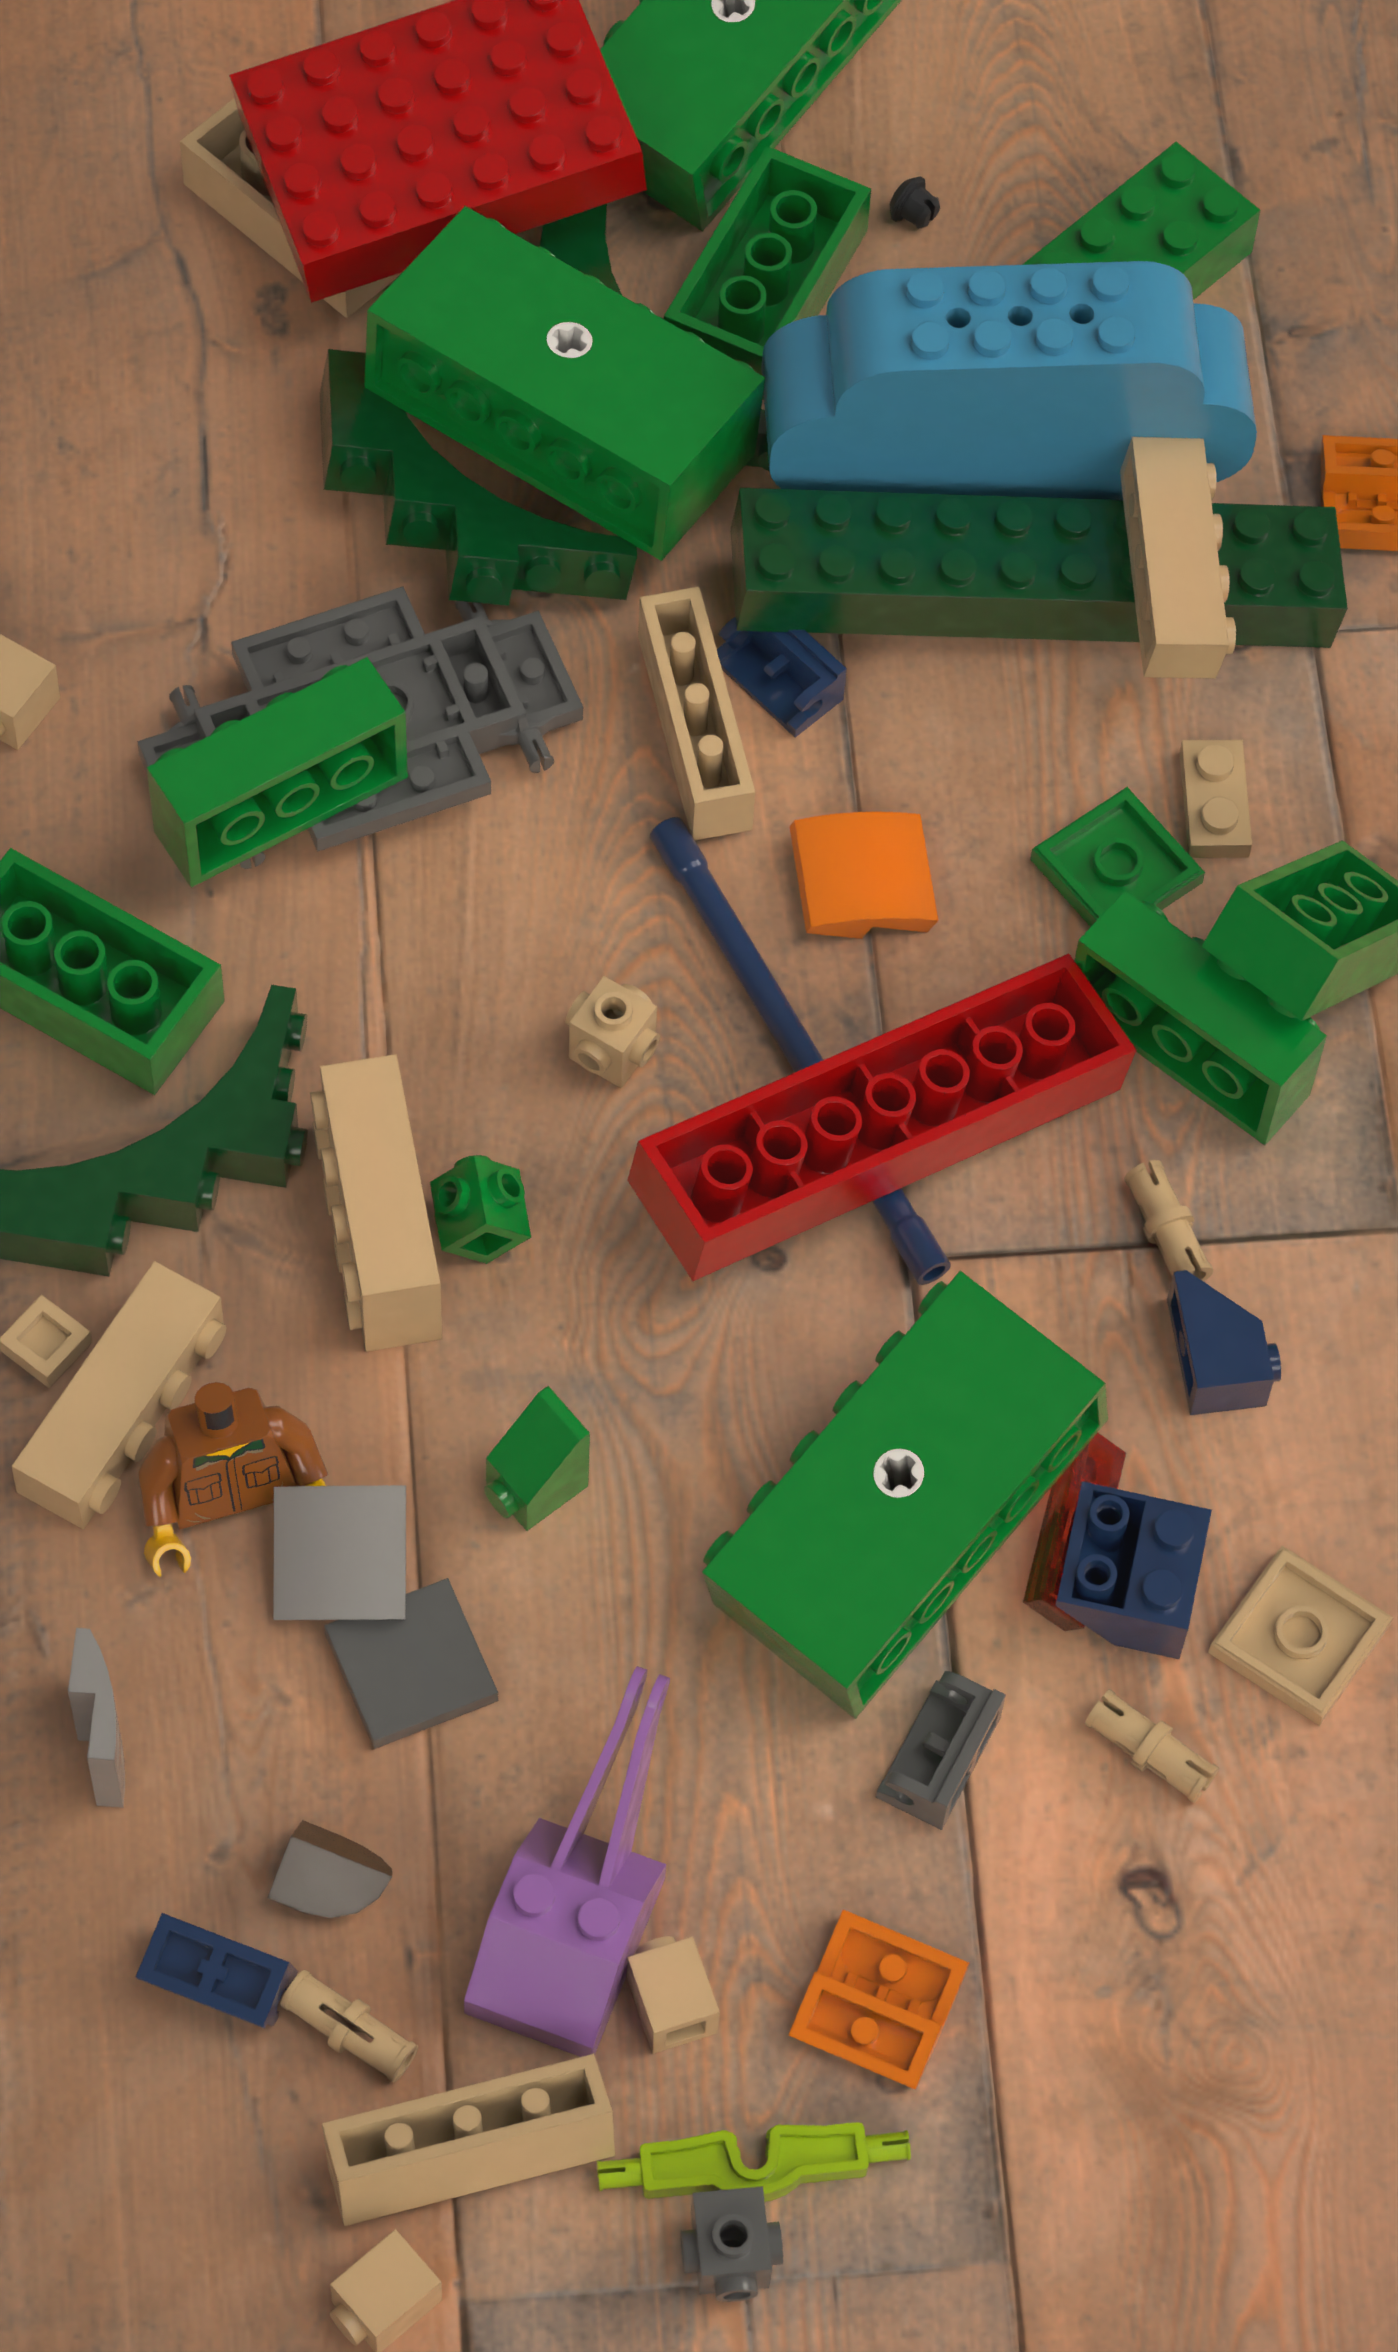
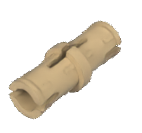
[1124,1160,1213,1282]
[1085,1689,1219,1803]
[280,1970,418,2083]

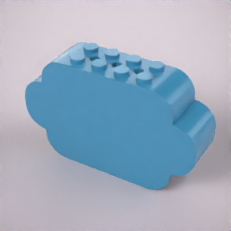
[762,261,1257,500]

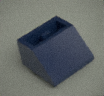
[1056,1481,1212,1659]

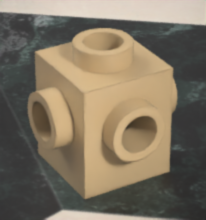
[565,976,660,1089]

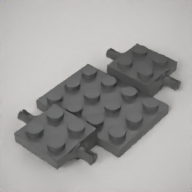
[137,586,583,869]

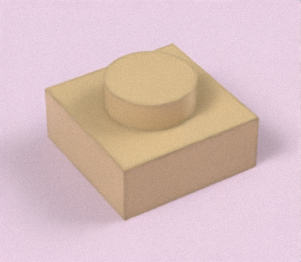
[0,1294,92,1388]

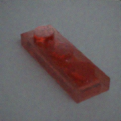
[1023,1432,1126,1631]

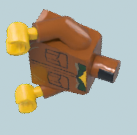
[138,1382,328,1577]

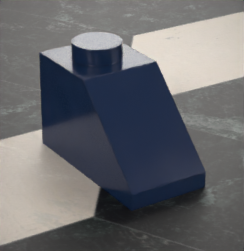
[1167,1270,1281,1415]

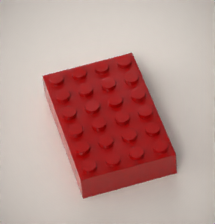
[229,0,647,303]

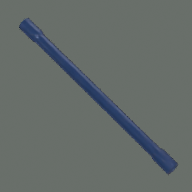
[650,817,951,1285]

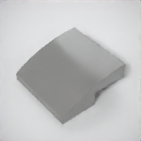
[273,1485,406,1620]
[68,1628,125,1808]

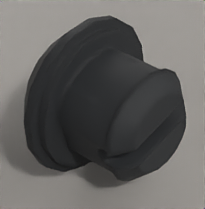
[889,176,940,229]

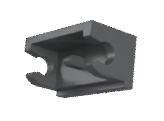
[876,1671,1006,1830]

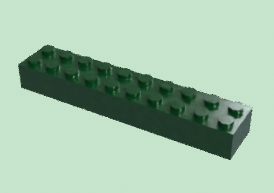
[730,488,1348,648]

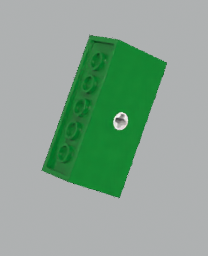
[600,0,902,232]
[365,206,765,561]
[702,1270,1108,1719]

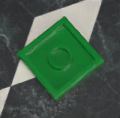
[1030,787,1205,927]

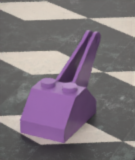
[464,1666,670,2057]

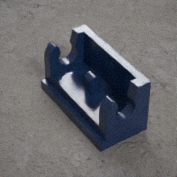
[717,616,847,737]
[135,1913,298,2029]

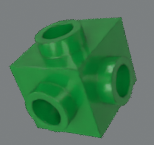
[430,1155,532,1264]

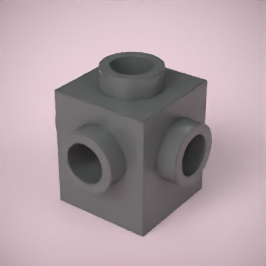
[680,2186,783,2302]

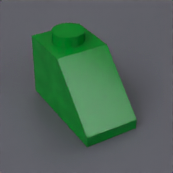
[484,1386,590,1531]

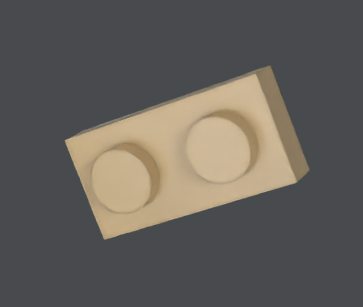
[1179,740,1252,858]

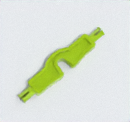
[597,2122,911,2202]

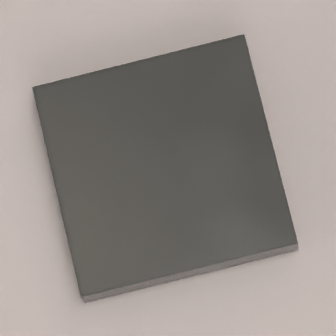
[324,1578,498,1749]

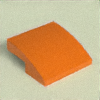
[1321,435,1398,551]
[789,811,938,939]
[788,1909,970,2090]

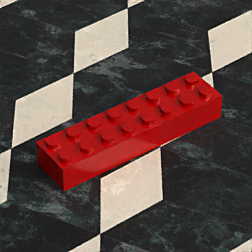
[627,953,1137,1281]

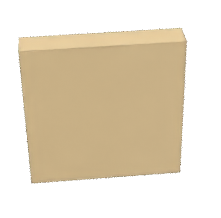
[1208,1546,1393,1726]

